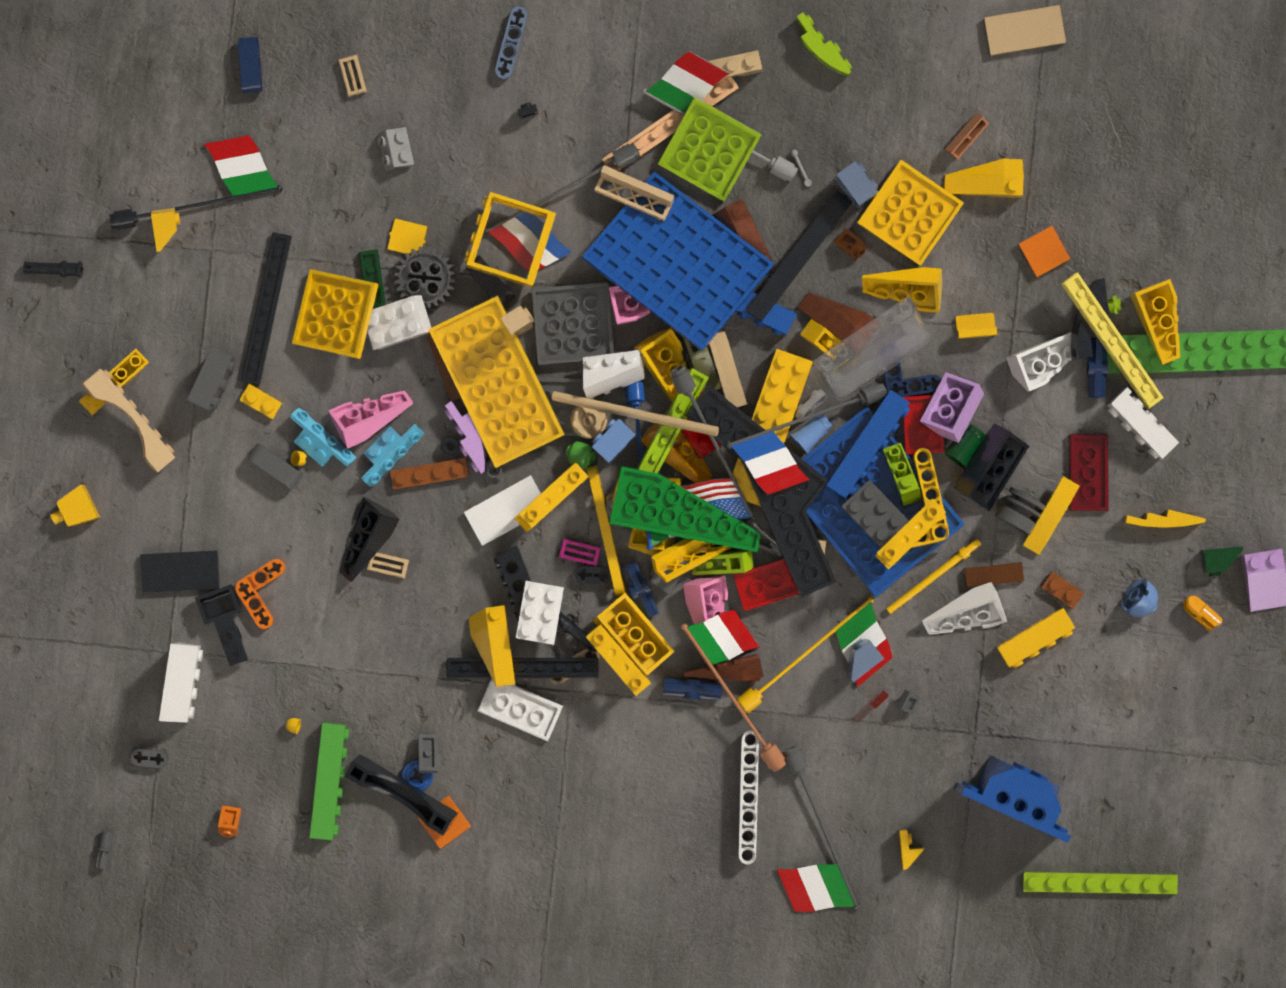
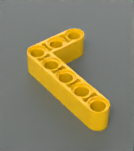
[911,448,949,549]

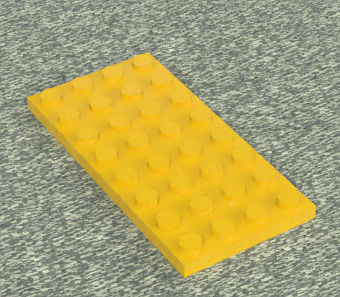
[428,296,565,468]

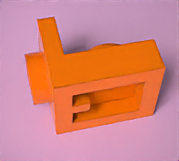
[218,805,242,837]

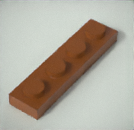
[390,458,469,490]

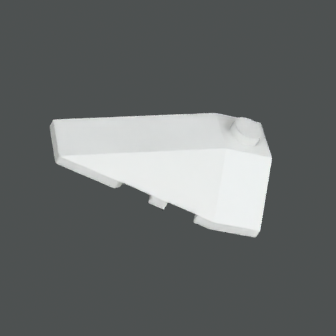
[1006,332,1072,391]

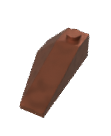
[712,199,776,272]
[797,292,881,355]
[683,654,764,684]

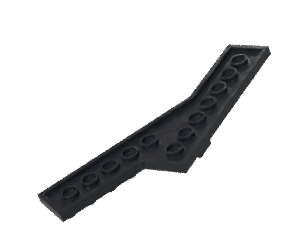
[684,385,836,598]

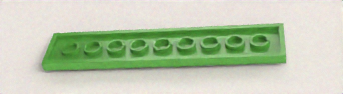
[1106,330,1286,375]

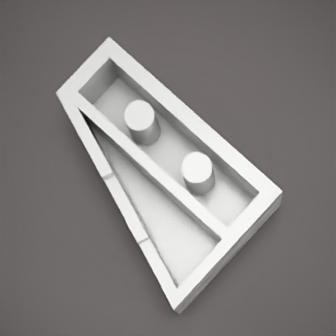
[583,350,644,400]

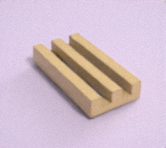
[338,55,367,97]
[367,552,409,579]

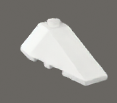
[922,582,1007,635]

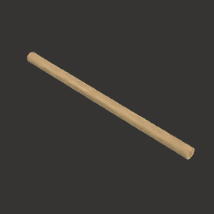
[552,391,719,436]

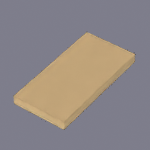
[984,5,1066,56]

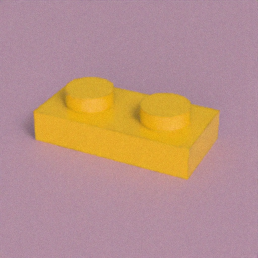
[240,384,283,419]

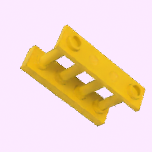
[514,463,589,532]
[875,499,946,570]
[586,624,651,696]

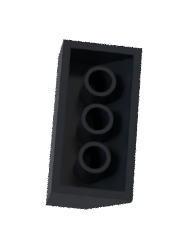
[954,423,1029,511]

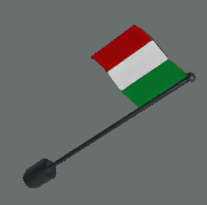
[109,135,283,230]

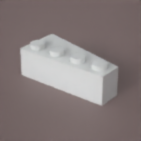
[1106,387,1179,459]

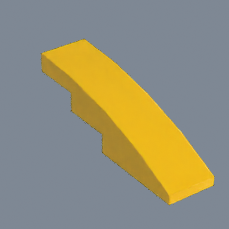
[1023,476,1080,555]
[1123,510,1206,528]

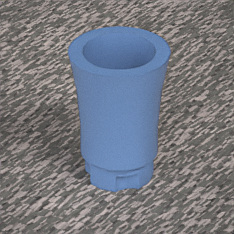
[789,414,832,455]

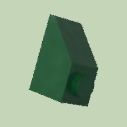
[1201,547,1243,576]

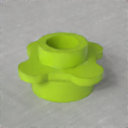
[1108,295,1122,314]

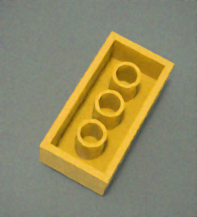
[592,593,675,677]

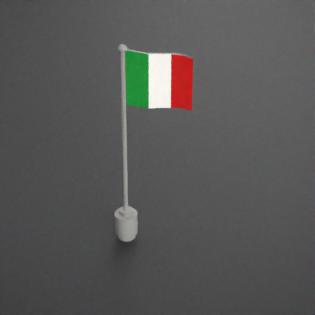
[642,51,798,182]

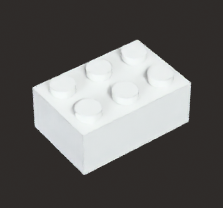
[367,295,431,350]
[516,581,564,645]

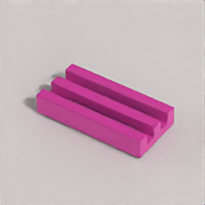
[559,539,601,566]

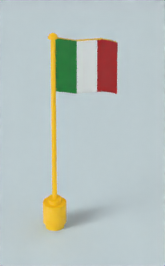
[734,597,892,714]

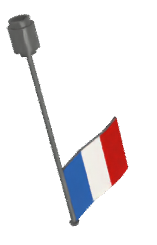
[726,383,887,495]

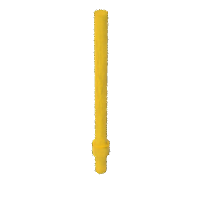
[886,539,982,614]

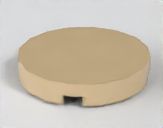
[571,406,607,439]

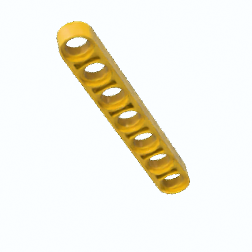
[587,465,626,596]

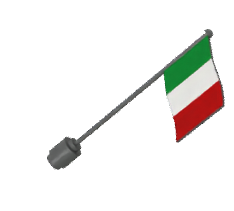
[777,746,860,912]

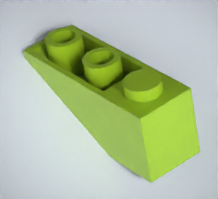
[883,443,922,506]

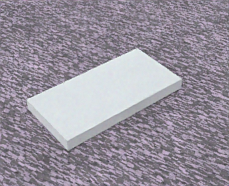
[464,475,541,546]
[478,678,563,741]

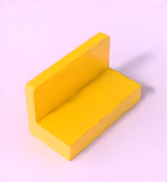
[956,313,997,339]

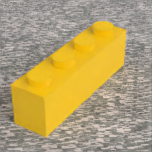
[996,608,1075,668]

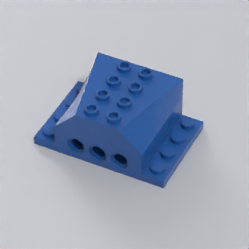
[954,755,1071,843]

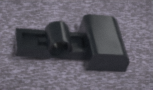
[195,584,249,666]

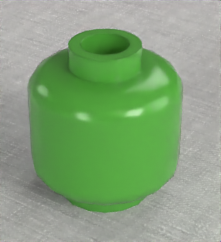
[566,441,596,469]

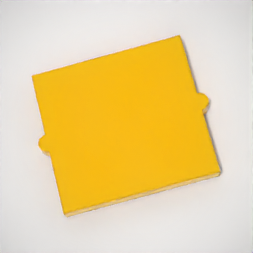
[388,219,428,255]

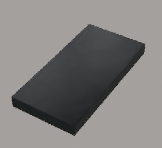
[141,550,220,593]

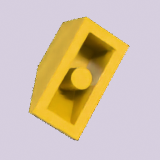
[151,208,180,252]
[800,319,845,360]

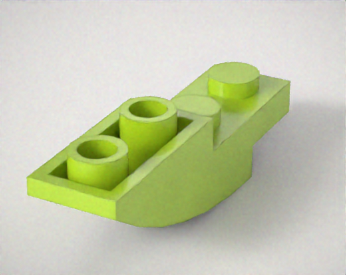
[796,12,852,77]

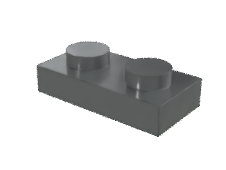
[418,734,438,773]

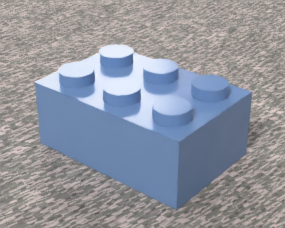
[592,419,636,464]

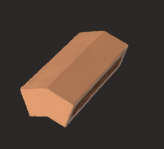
[944,113,989,159]

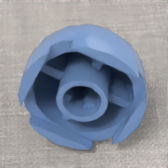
[1121,578,1158,617]

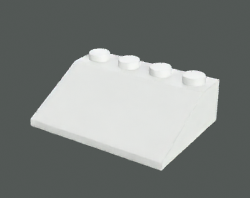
[159,642,203,722]

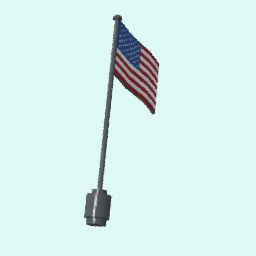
[670,365,756,521]

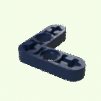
[880,343,941,397]

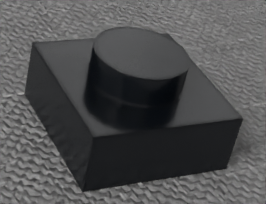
[517,102,538,119]

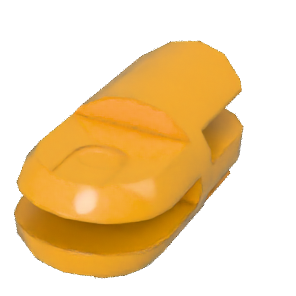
[1183,595,1223,632]

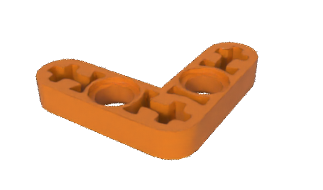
[235,559,286,629]

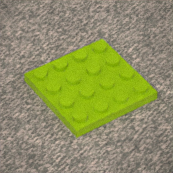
[658,97,762,202]

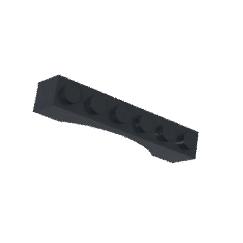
[345,754,458,836]

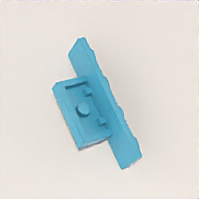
[290,408,356,467]
[361,424,424,487]

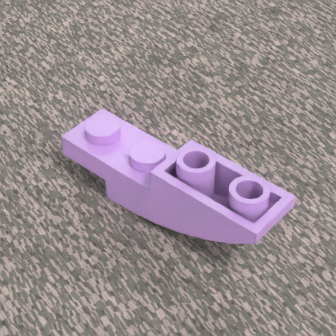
[445,401,486,474]

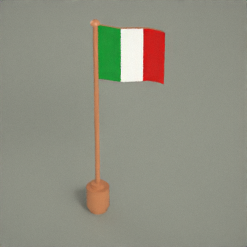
[681,610,786,772]

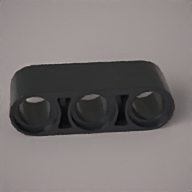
[465,255,516,307]

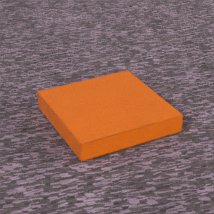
[1018,226,1070,278]
[418,795,471,849]

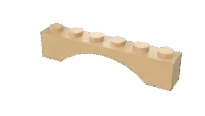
[81,369,175,472]

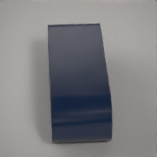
[238,37,262,93]

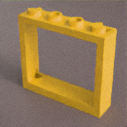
[464,192,556,288]

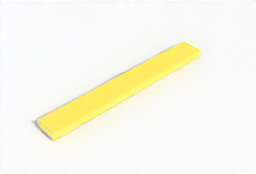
[1061,272,1163,409]

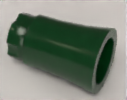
[944,425,985,469]

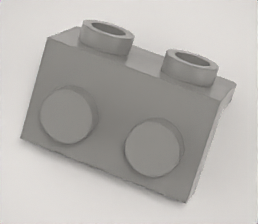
[378,127,414,171]

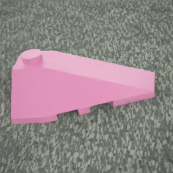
[328,391,413,448]
[683,575,728,625]

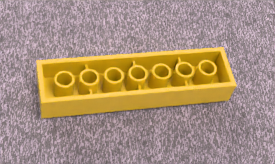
[732,349,813,507]

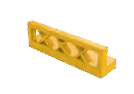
[651,538,730,583]

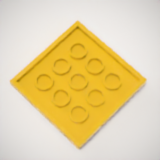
[857,160,964,266]
[292,269,378,359]

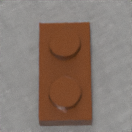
[1041,571,1084,609]

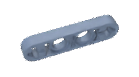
[495,6,528,80]

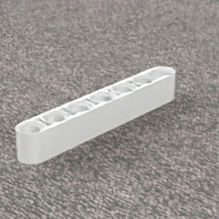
[738,730,759,864]

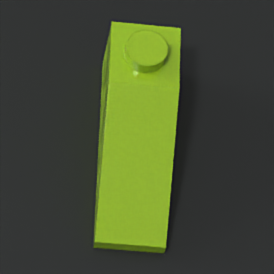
[692,549,754,575]

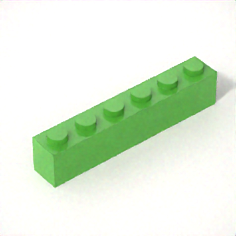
[310,722,350,840]

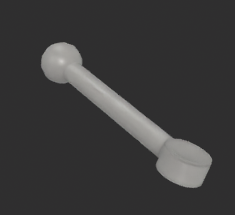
[790,150,812,187]

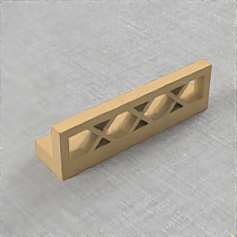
[594,165,674,221]
[709,331,747,408]

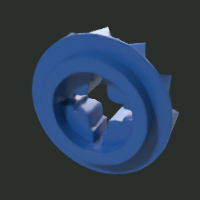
[403,760,433,790]

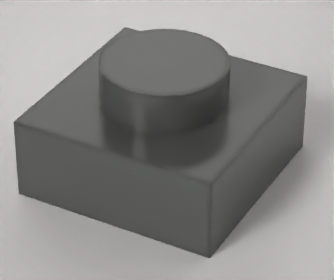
[896,690,921,715]

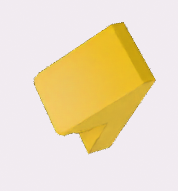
[898,829,925,870]

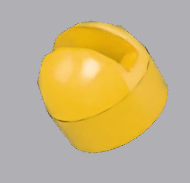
[291,451,307,466]
[286,718,301,734]

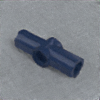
[1087,339,1108,398]
[621,561,659,618]
[663,678,722,700]

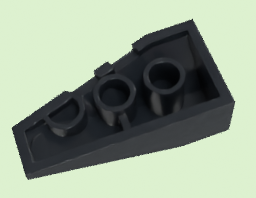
[340,497,399,582]

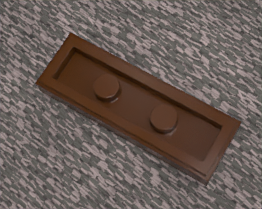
[964,562,1024,587]

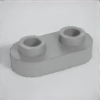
[795,389,828,423]

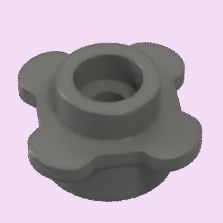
[485,461,504,480]

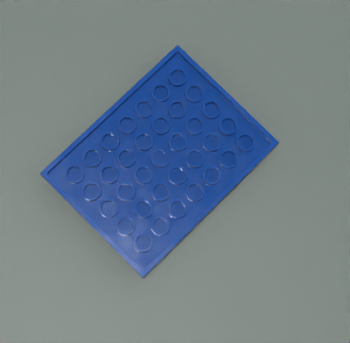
[802,406,965,597]

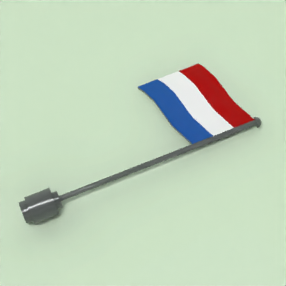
[484,143,641,271]

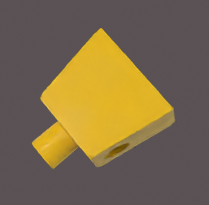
[50,484,100,527]

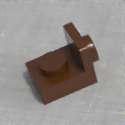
[833,228,867,261]

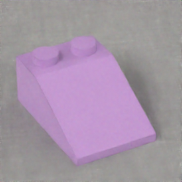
[1240,549,1286,612]

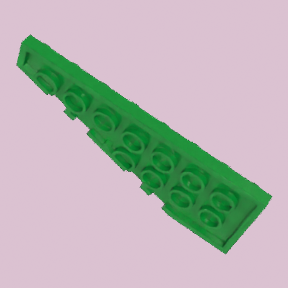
[608,466,761,552]

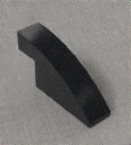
[1071,278,1110,360]

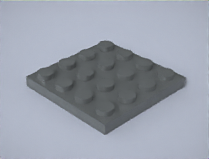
[532,282,614,365]

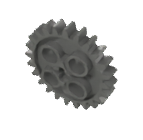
[394,246,457,308]

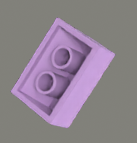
[920,372,984,443]

